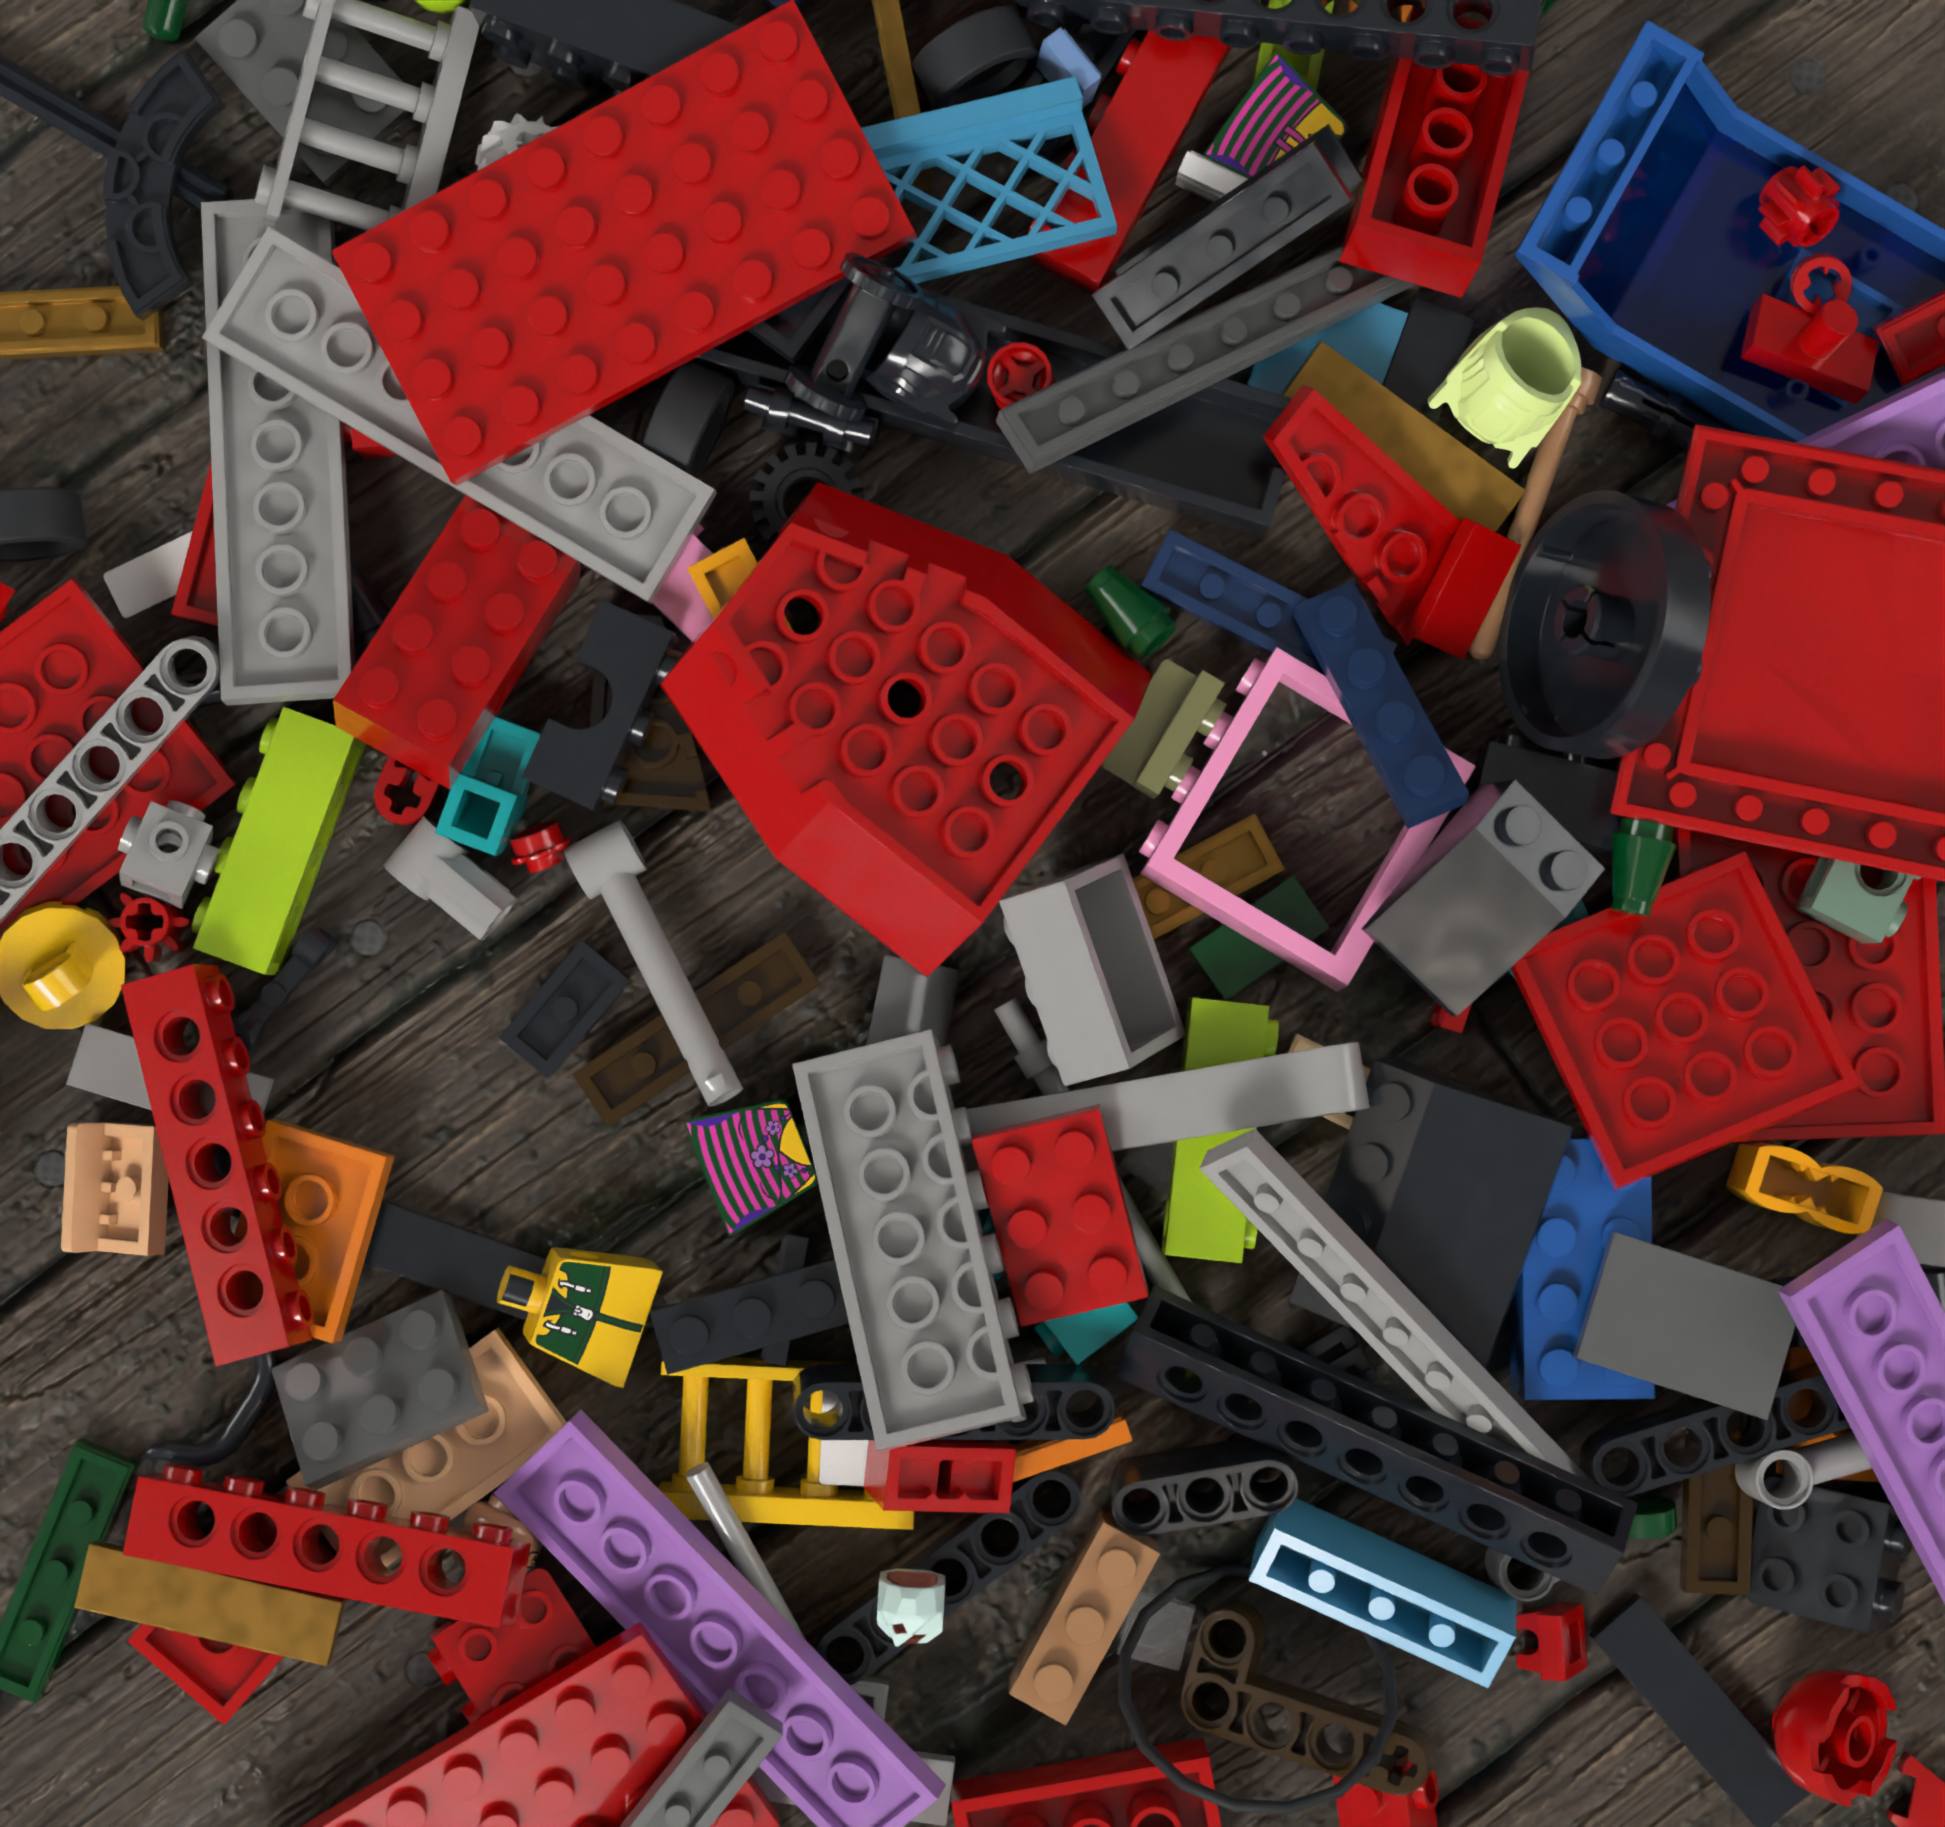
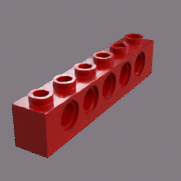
[121,964,313,1366]
[123,1464,531,1628]

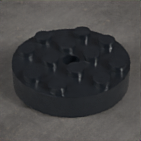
[1498,490,1712,759]

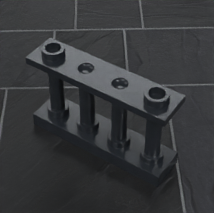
[1092,124,1364,350]

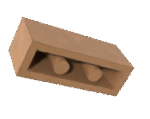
[1008,1509,1160,1726]

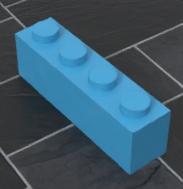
[1249,1498,1517,1688]

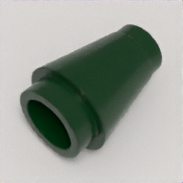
[1084,565,1177,660]
[1611,818,1677,917]

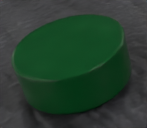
[1626,1496,1677,1539]

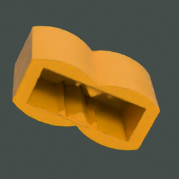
[1726,1142,1883,1234]

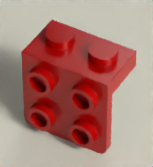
[426,1568,596,1724]

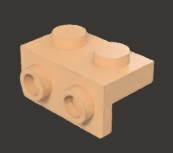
[61,1122,169,1256]

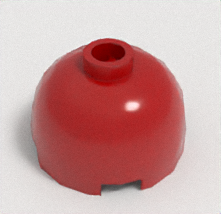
[1772,1669,1897,1807]

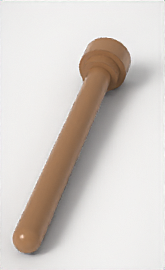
[1469,367,1603,660]

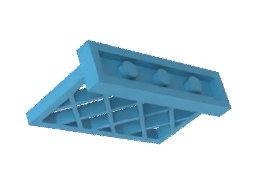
[861,76,1117,283]

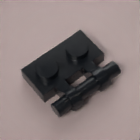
[744,383,882,457]

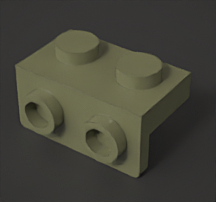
[1102,659,1227,799]

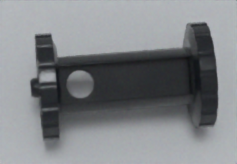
[784,252,925,421]

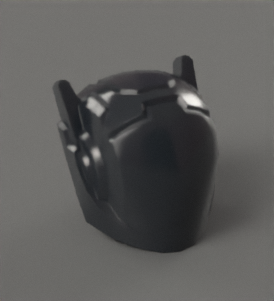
[861,288,1007,429]

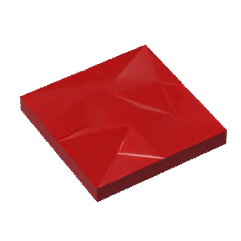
[1608,425,1945,882]

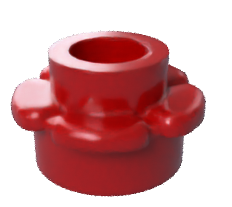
[509,820,571,873]

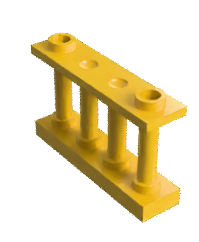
[658,1357,915,1530]

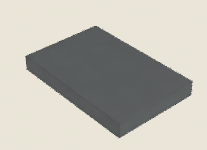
[1573,1232,1796,1420]

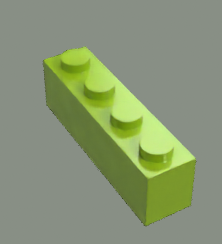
[192,706,366,975]
[1161,997,1279,1263]

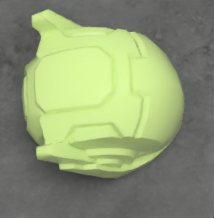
[1428,307,1581,468]

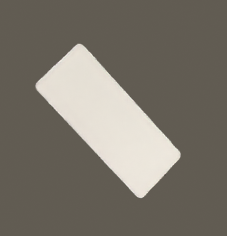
[104,531,192,618]

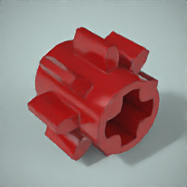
[1758,165,1841,247]
[109,893,193,962]

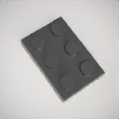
[194,0,412,188]
[271,1290,489,1490]

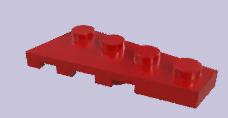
[1263,385,1461,645]

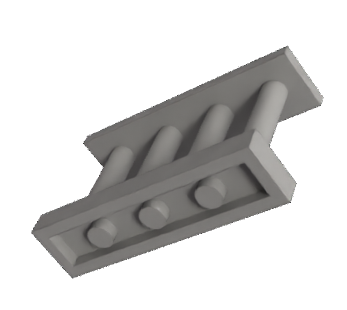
[254,0,479,231]

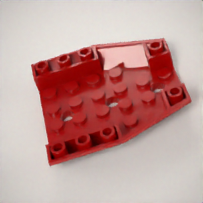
[660,482,1153,977]

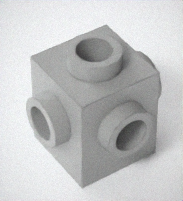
[118,800,220,909]

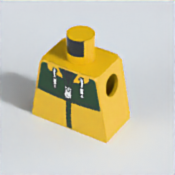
[497,1247,663,1388]

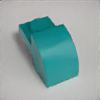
[435,716,541,856]

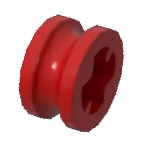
[1790,253,1852,315]

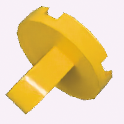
[0,901,126,1029]

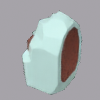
[877,1568,945,1647]

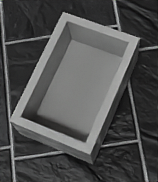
[999,854,1187,1086]

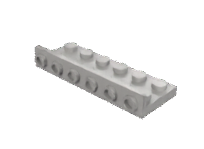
[792,1029,1034,1452]

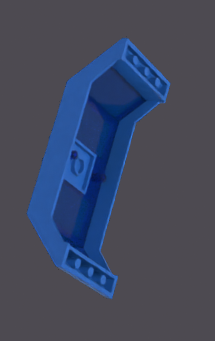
[1514,20,1945,443]

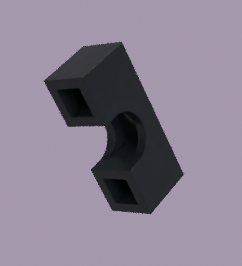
[521,600,683,813]

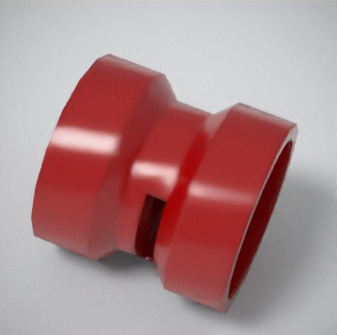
[987,342,1056,410]

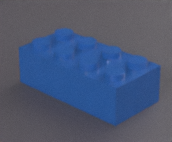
[1510,1135,1655,1400]

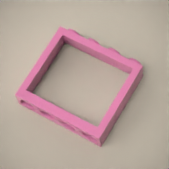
[1139,647,1476,992]

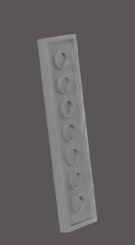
[201,199,355,706]
[202,226,717,604]

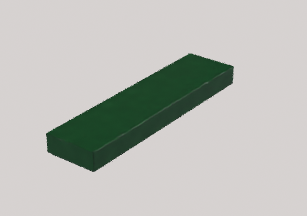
[0,1438,140,1704]

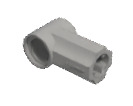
[383,816,518,940]

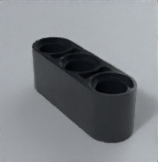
[1110,1437,1298,1536]

